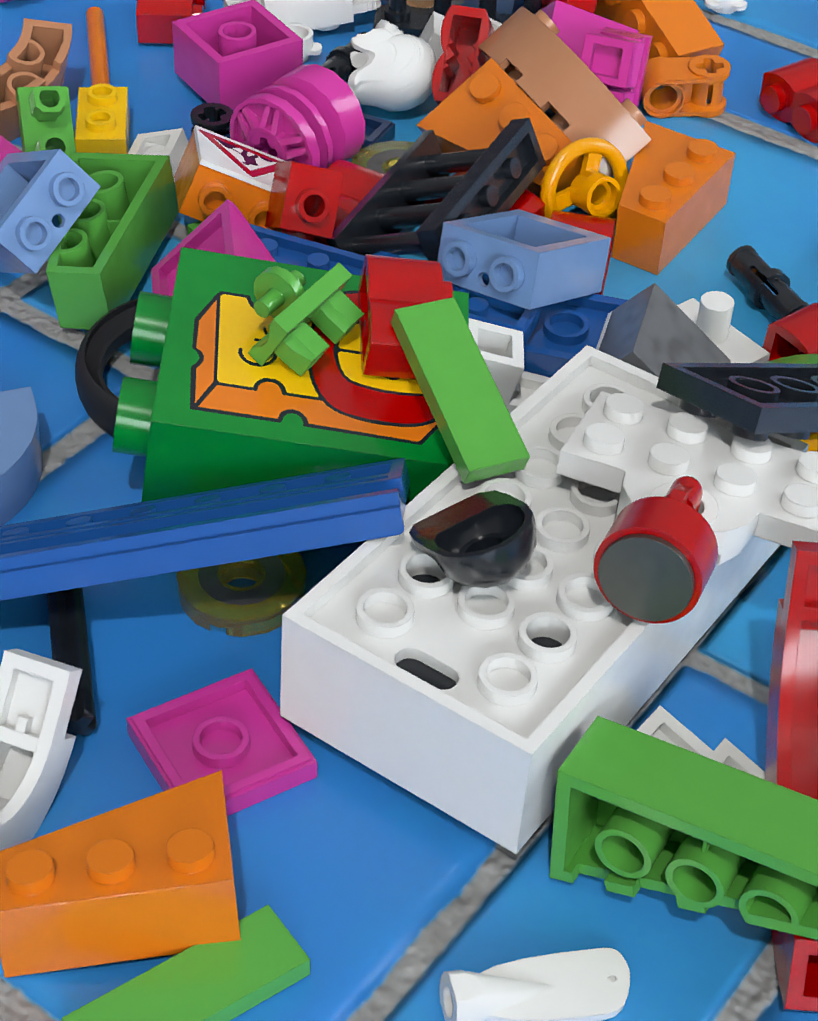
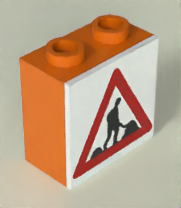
[174,125,285,232]

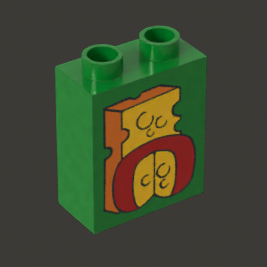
[113,247,469,505]

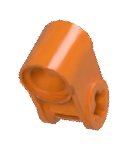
[641,54,731,119]

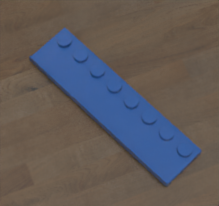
[0,458,410,601]

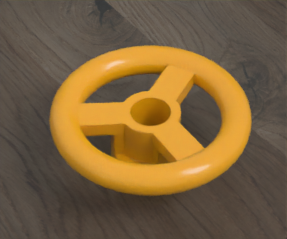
[540,137,628,219]

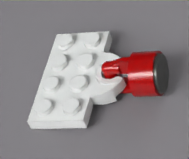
[556,391,818,624]

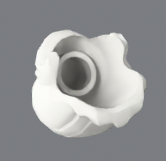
[347,20,437,112]

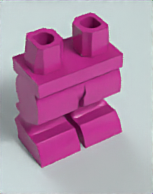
[581,27,653,108]

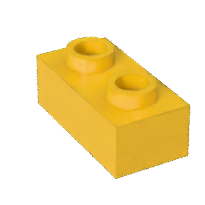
[75,83,130,154]

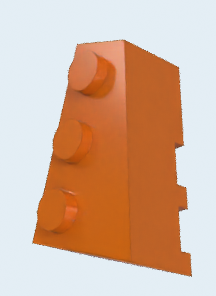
[594,0,725,87]
[416,58,584,198]
[611,121,736,275]
[0,770,241,978]

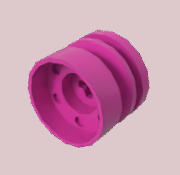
[230,64,365,169]

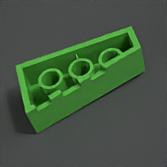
[46,152,179,331]
[549,716,818,940]

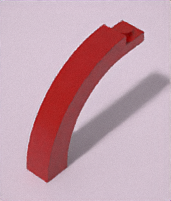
[765,541,818,1012]

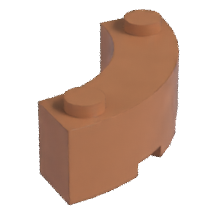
[478,6,652,177]
[0,18,72,142]

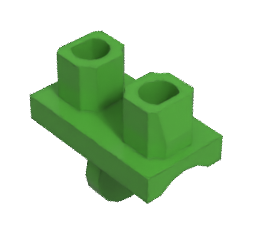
[15,86,76,157]
[248,262,364,377]

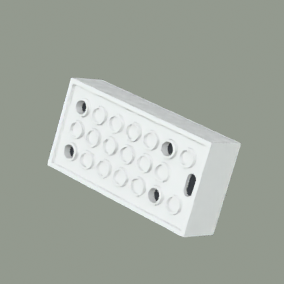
[280,345,809,854]

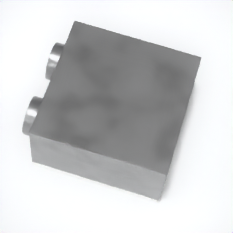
[596,283,731,377]

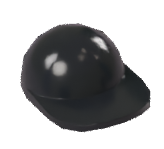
[409,490,537,588]

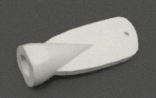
[439,948,630,1021]

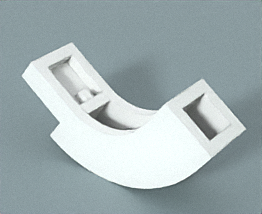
[0,649,83,851]

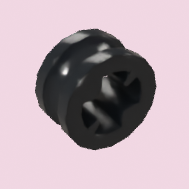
[190,103,233,136]

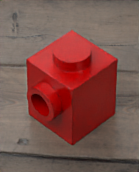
[265,161,344,241]

